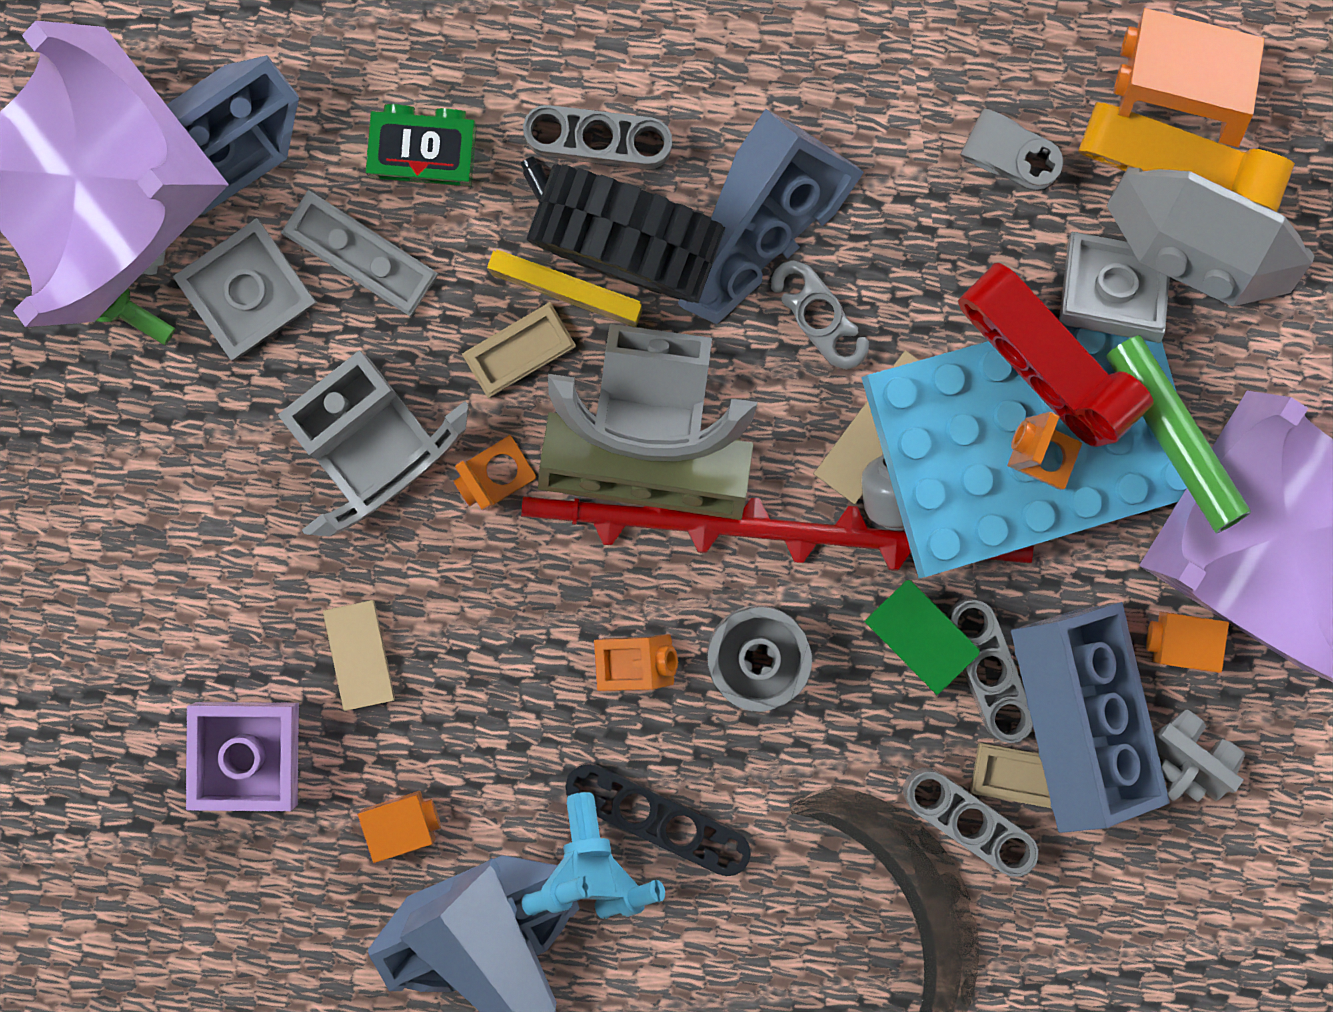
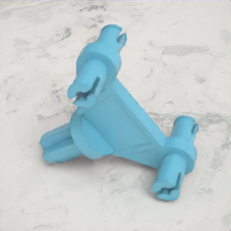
[522,792,665,919]

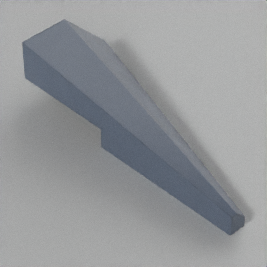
[400,858,557,1012]

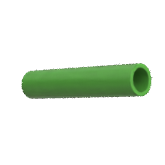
[1105,335,1251,534]

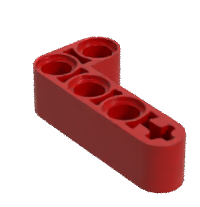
[958,263,1154,447]

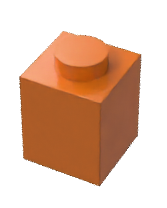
[1146,611,1229,673]
[357,791,441,863]

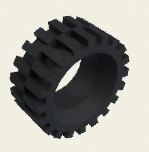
[526,164,726,303]

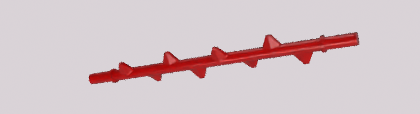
[521,496,1034,571]

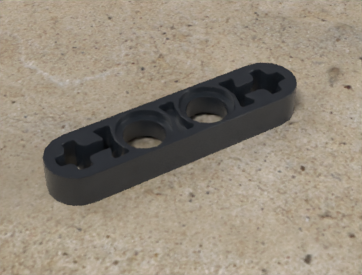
[565,762,751,877]

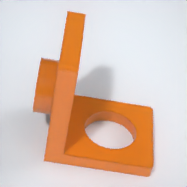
[1007,412,1082,490]
[453,435,537,510]

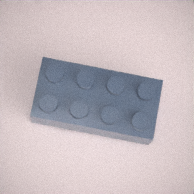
[1011,602,1170,833]

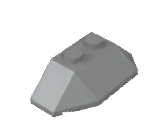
[1106,167,1315,307]

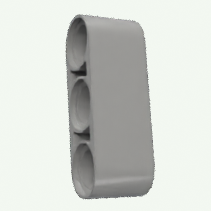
[523,105,672,169]
[947,599,1033,743]
[903,768,1038,877]

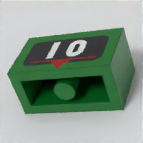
[366,104,477,187]

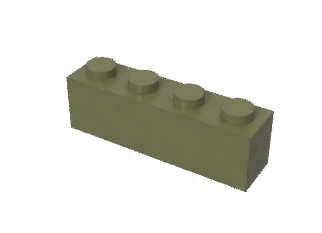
[538,412,753,520]

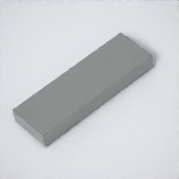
[281,190,439,317]

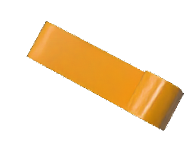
[1078,102,1295,212]

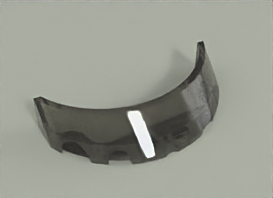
[787,786,979,1012]

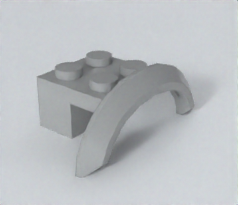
[548,324,758,461]
[278,350,469,537]

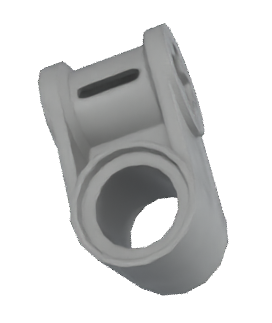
[960,108,1063,190]

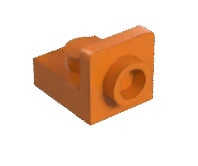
[594,634,678,691]

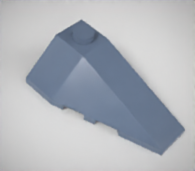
[678,109,864,324]

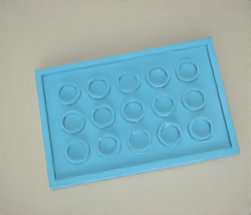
[861,325,1187,578]

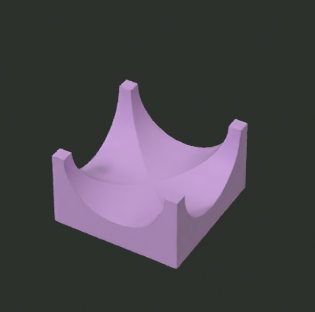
[0,21,229,327]
[1139,390,1333,682]

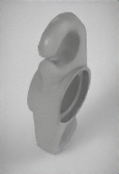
[771,260,869,370]

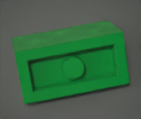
[864,579,980,695]

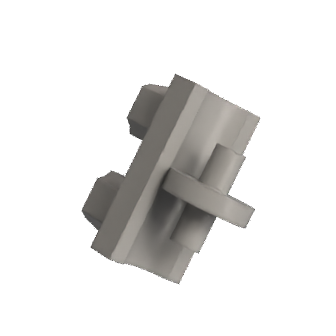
[1153,710,1245,802]

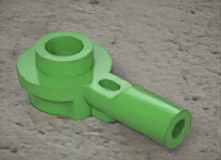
[96,287,176,346]

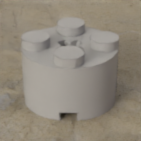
[707,605,812,712]

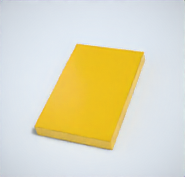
[487,249,642,327]

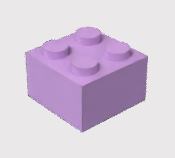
[186,702,299,811]

